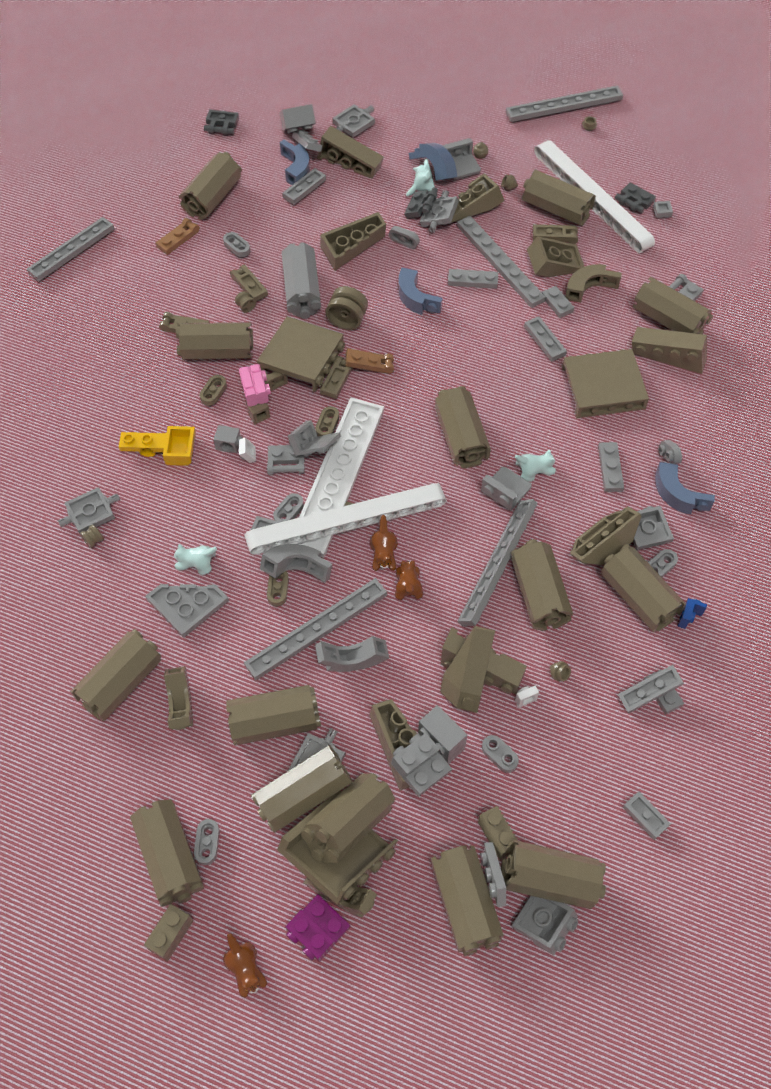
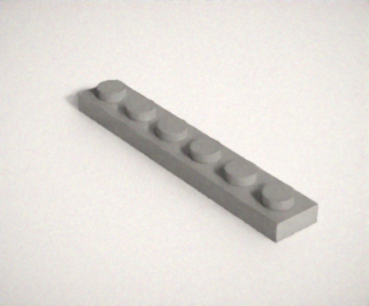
[27,217,114,282]

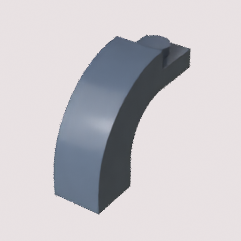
[280,139,310,185]
[409,143,457,181]
[399,267,443,315]
[655,462,715,515]

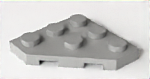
[145,584,229,638]

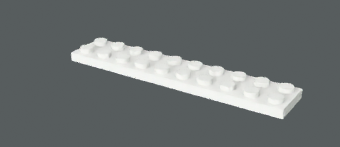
[299,397,384,558]

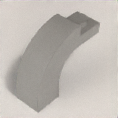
[260,544,333,582]
[315,636,389,672]

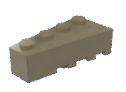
[317,126,384,179]
[320,212,386,271]
[632,327,707,374]
[441,627,527,694]
[370,699,417,791]

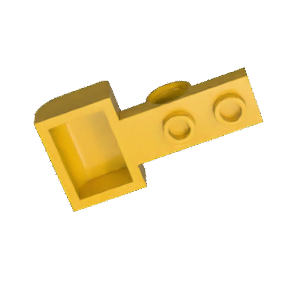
[118,426,196,466]

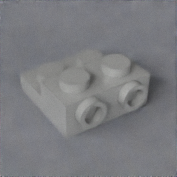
[633,506,674,550]
[391,733,452,797]
[512,896,578,956]

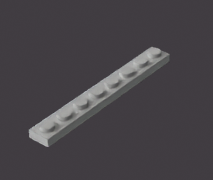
[506,85,623,122]
[457,216,546,308]
[457,499,538,626]
[244,578,387,681]

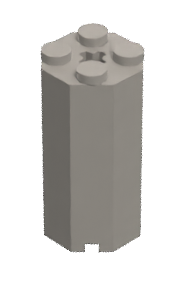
[281,243,321,319]

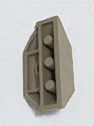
[570,507,641,565]

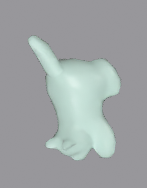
[406,159,435,196]
[515,450,556,482]
[174,544,217,575]

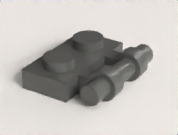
[204,109,239,136]
[615,182,656,214]
[404,187,438,219]

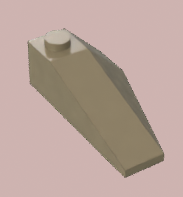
[451,173,505,223]
[440,626,495,713]

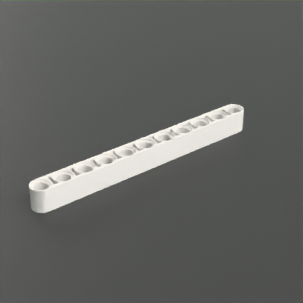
[534,140,655,253]
[244,483,447,555]

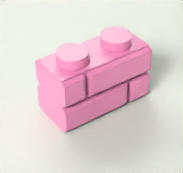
[239,364,271,407]

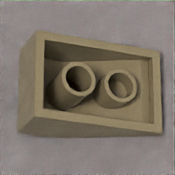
[527,236,585,277]

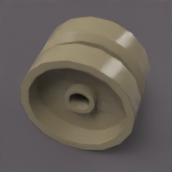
[325,286,368,330]

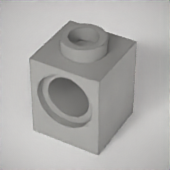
[213,425,243,454]

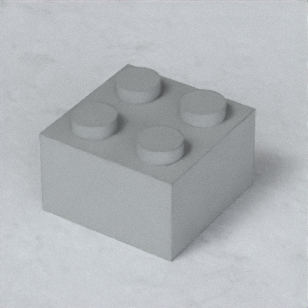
[279,104,316,134]
[418,705,468,764]

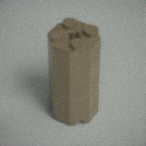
[179,152,242,220]
[522,169,596,226]
[633,277,713,334]
[176,322,253,359]
[435,386,491,469]
[511,539,573,631]
[601,544,687,632]
[70,629,161,722]
[226,685,321,746]
[251,745,353,833]
[301,773,395,864]
[130,799,204,907]
[501,839,606,909]
[431,846,504,957]

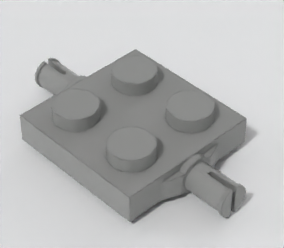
[332,104,375,138]
[420,190,459,233]
[58,487,120,534]
[288,728,346,771]

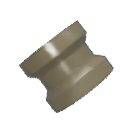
[235,291,256,313]
[80,524,104,548]

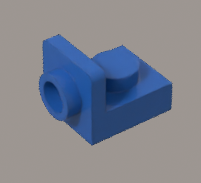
[678,598,707,629]

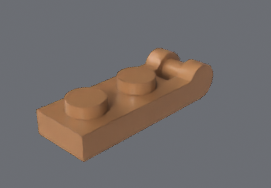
[155,218,200,255]
[346,348,394,374]

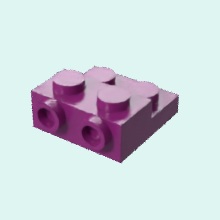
[285,894,351,962]

